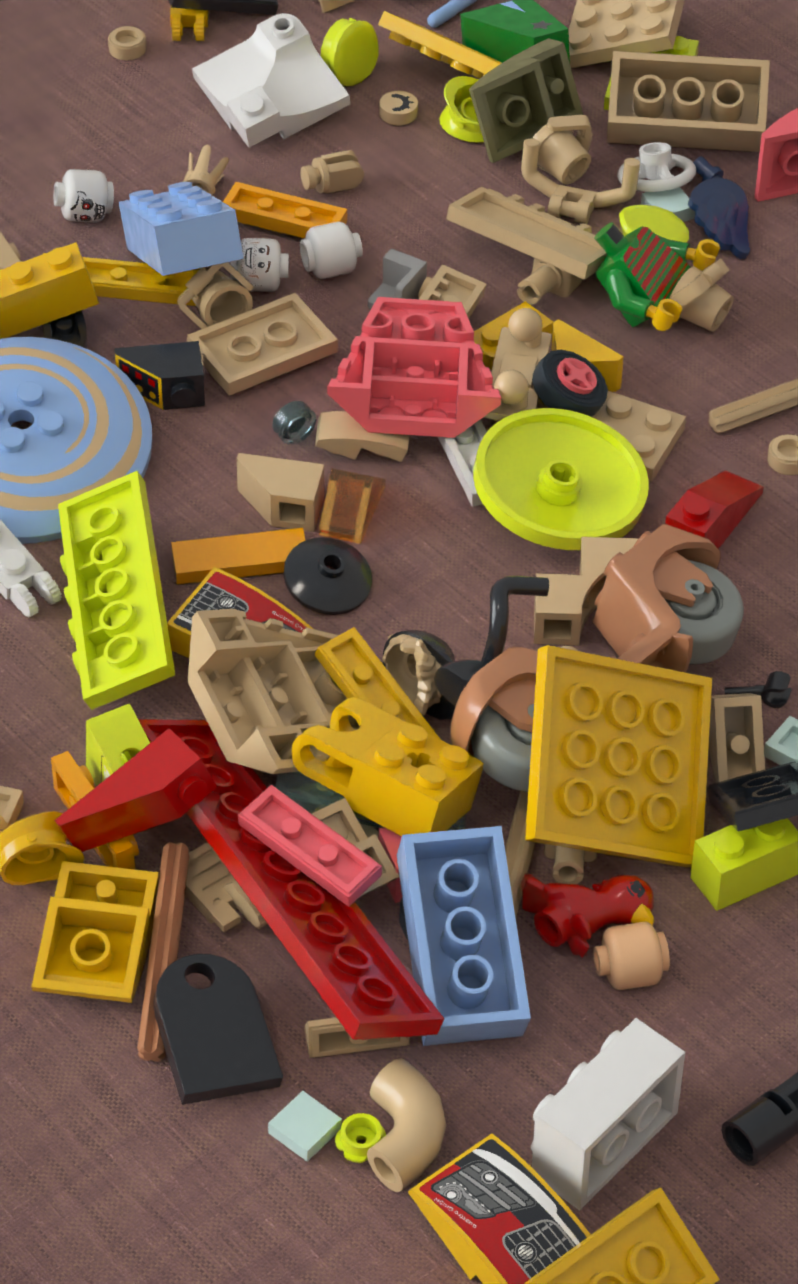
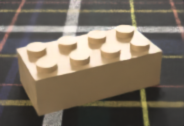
[607,51,770,152]

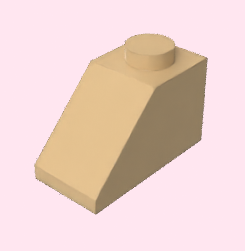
[709,693,765,783]

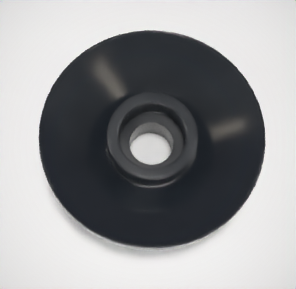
[283,537,372,615]

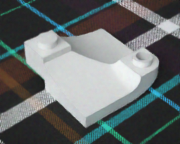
[192,13,350,148]

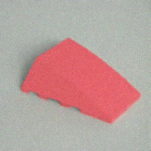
[327,297,502,438]

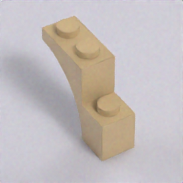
[534,537,638,646]

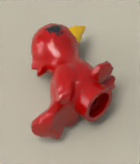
[521,873,654,958]

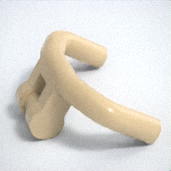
[521,139,640,224]

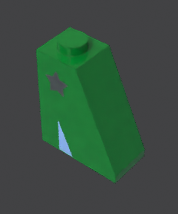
[460,0,570,63]

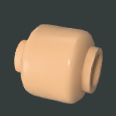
[593,922,670,990]

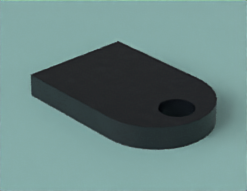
[153,954,283,1105]

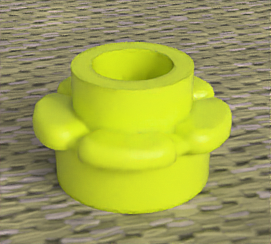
[335,1113,386,1163]

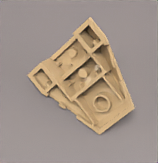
[188,609,360,774]

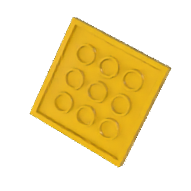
[525,645,712,868]

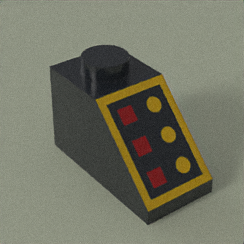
[114,341,205,410]

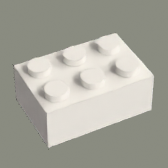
[531,1018,685,1211]

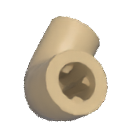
[367,1058,446,1192]

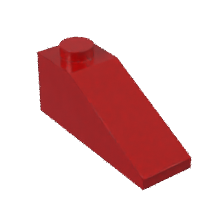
[665,470,764,549]
[54,728,218,852]

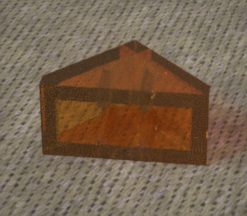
[319,468,386,544]

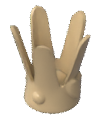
[183,144,229,196]

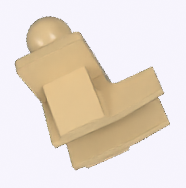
[484,308,551,421]

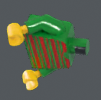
[594,222,720,331]

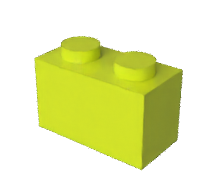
[690,818,798,911]

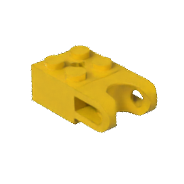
[292,697,484,836]

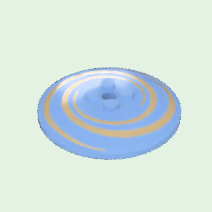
[0,337,152,544]

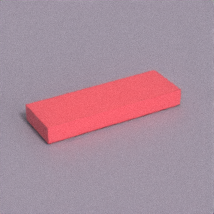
[238,785,382,907]

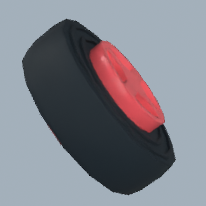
[532,350,608,417]

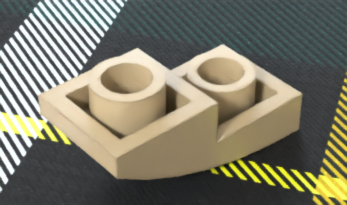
[315,411,409,462]

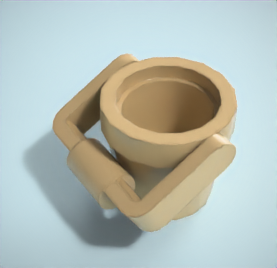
[532,115,593,185]
[668,258,734,332]
[177,262,254,329]

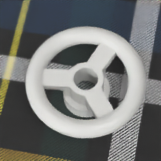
[617,142,696,192]

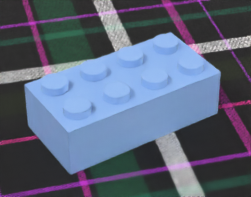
[119,182,244,276]
[396,826,531,1046]

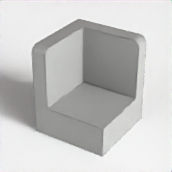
[368,248,427,309]

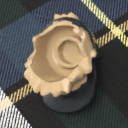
[382,630,455,720]

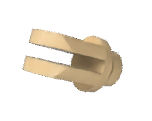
[301,150,364,194]

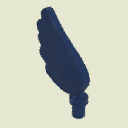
[687,156,750,259]

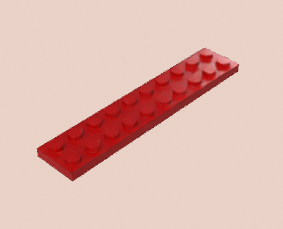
[138,719,444,1040]

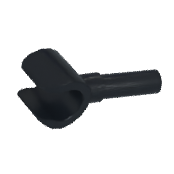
[725,671,792,708]

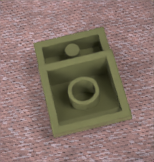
[469,38,584,163]

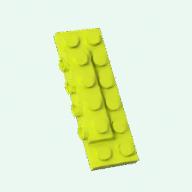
[58,471,175,710]

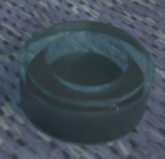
[272,401,317,444]

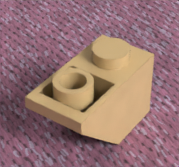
[237,453,325,532]

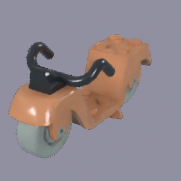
[434,524,744,792]

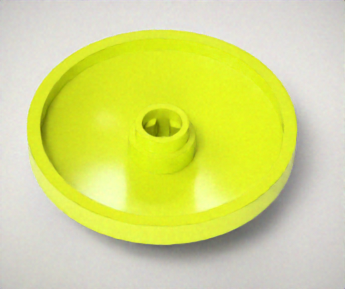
[473,408,649,550]

